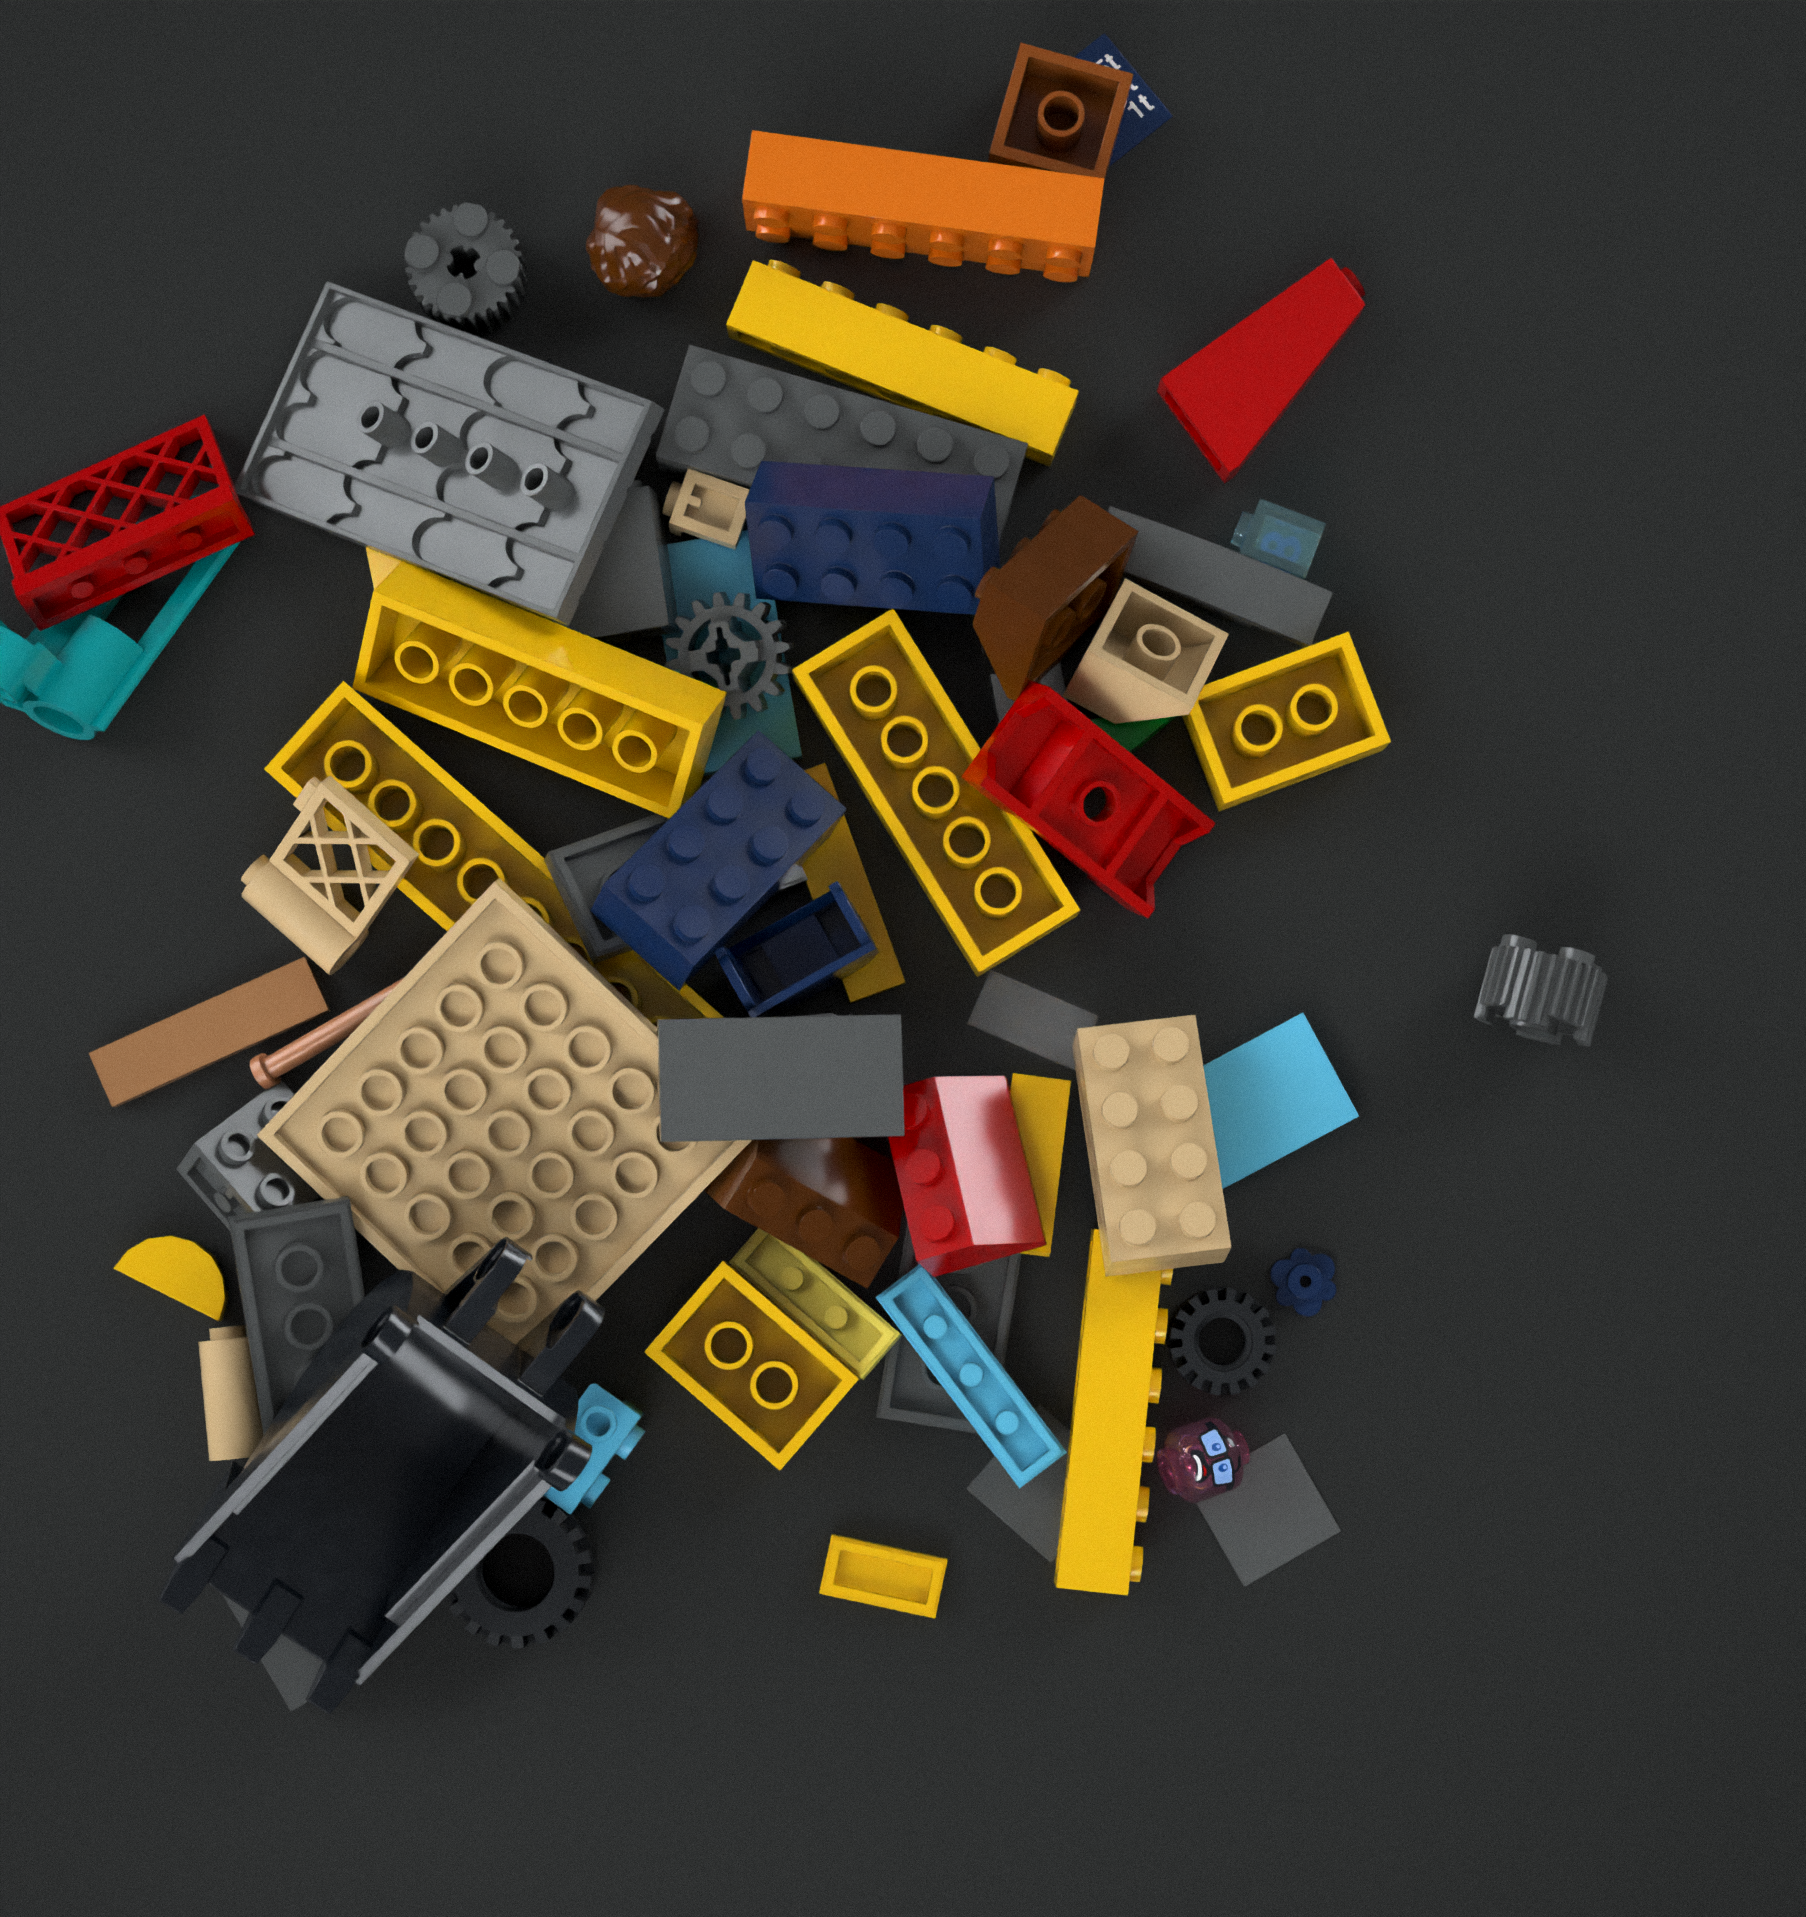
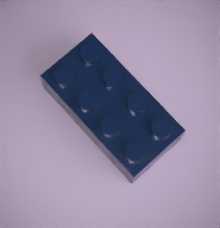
[745,461,1000,615]
[590,730,847,991]

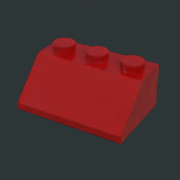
[888,1076,1047,1277]

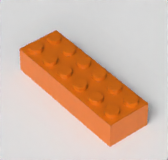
[742,130,1105,282]

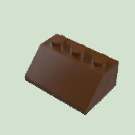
[972,495,1139,702]
[704,1138,903,1289]

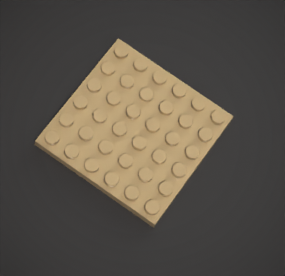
[257,878,752,1345]

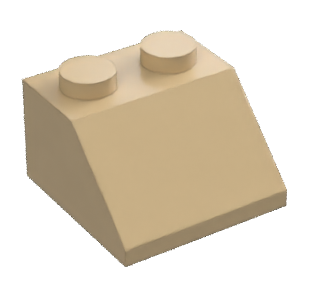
[1063,579,1229,724]

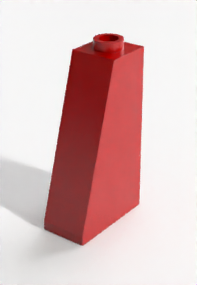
[1157,258,1366,484]

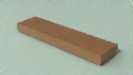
[89,957,331,1107]

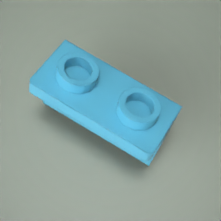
[543,1383,646,1515]

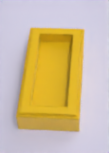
[819,1534,948,1619]

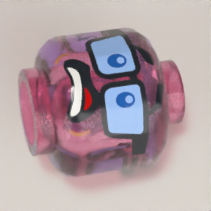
[1156,1417,1250,1504]

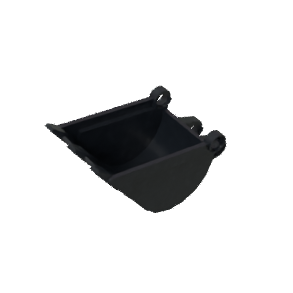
[157,1237,605,1714]

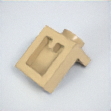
[662,468,750,550]

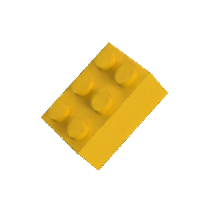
[1182,631,1391,812]
[644,1261,859,1470]

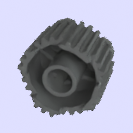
[404,202,527,333]
[1474,934,1608,1047]

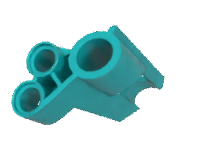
[0,494,240,740]

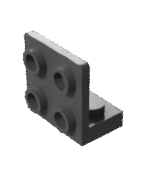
[176,1081,321,1231]

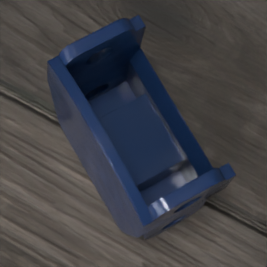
[714,881,879,1017]

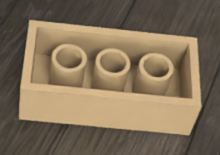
[1072,1015,1232,1277]

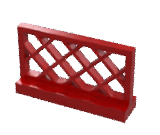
[0,414,255,631]

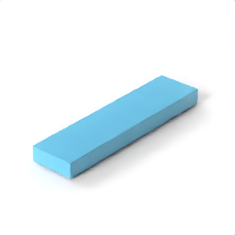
[876,1264,1067,1489]

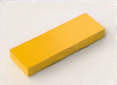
[1010,1073,1071,1257]

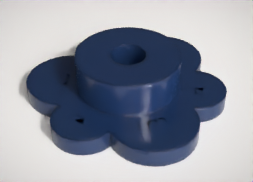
[1270,1248,1336,1317]

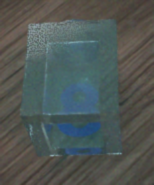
[1230,498,1326,580]

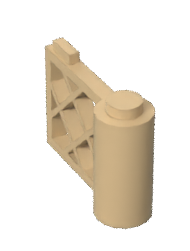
[241,776,420,975]
[198,1325,264,1461]

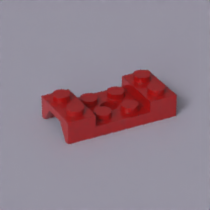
[961,680,1216,919]

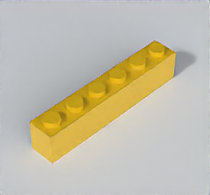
[726,260,1079,467]
[1054,1229,1173,1596]

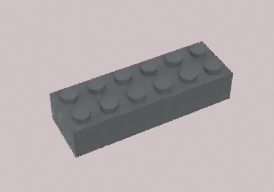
[656,344,1028,546]

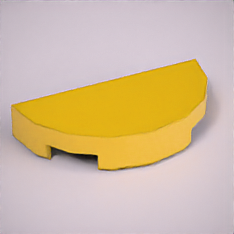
[113,1236,228,1321]

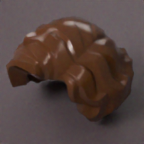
[586,185,699,298]

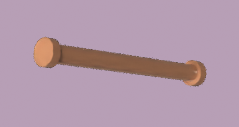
[250,978,403,1089]

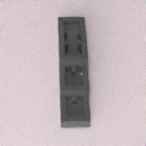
[1107,506,1333,648]

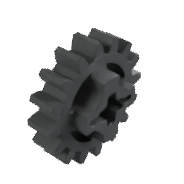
[665,592,795,720]

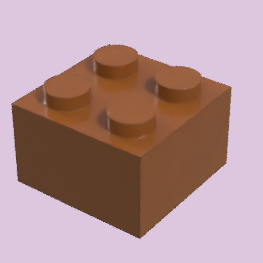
[988,43,1134,182]

